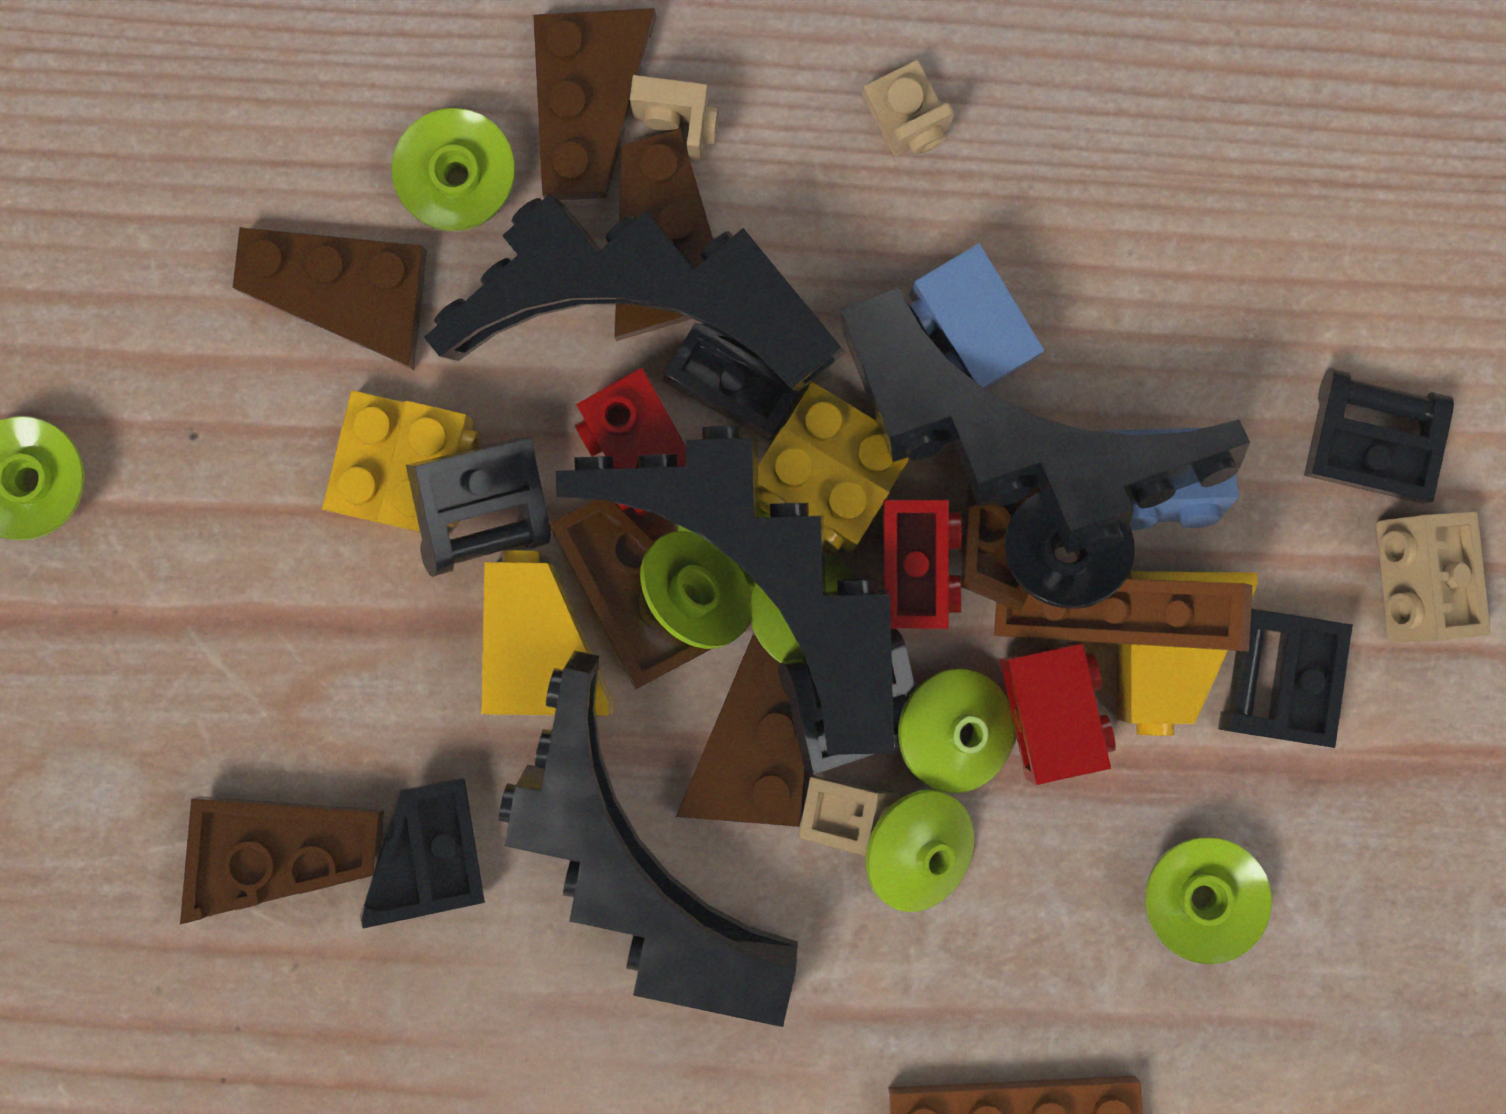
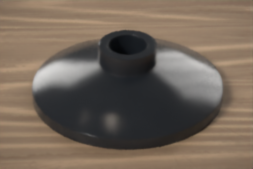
[1004,491,1135,609]

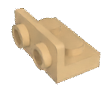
[1376,512,1491,643]

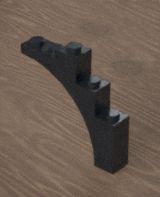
[424,194,846,392]
[840,288,1250,554]
[556,426,894,755]
[499,651,798,1027]

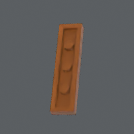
[994,579,1253,652]
[888,1076,1143,1114]

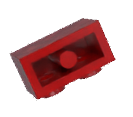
[574,367,687,518]
[884,499,962,629]
[999,643,1116,785]

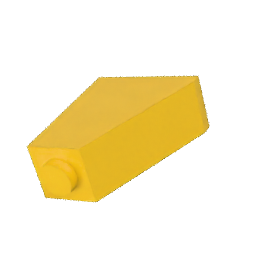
[481,550,614,716]
[1117,571,1258,736]

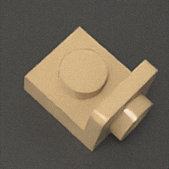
[862,59,955,158]
[630,75,719,162]
[798,777,900,856]

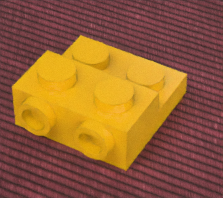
[758,382,909,552]
[322,390,480,533]

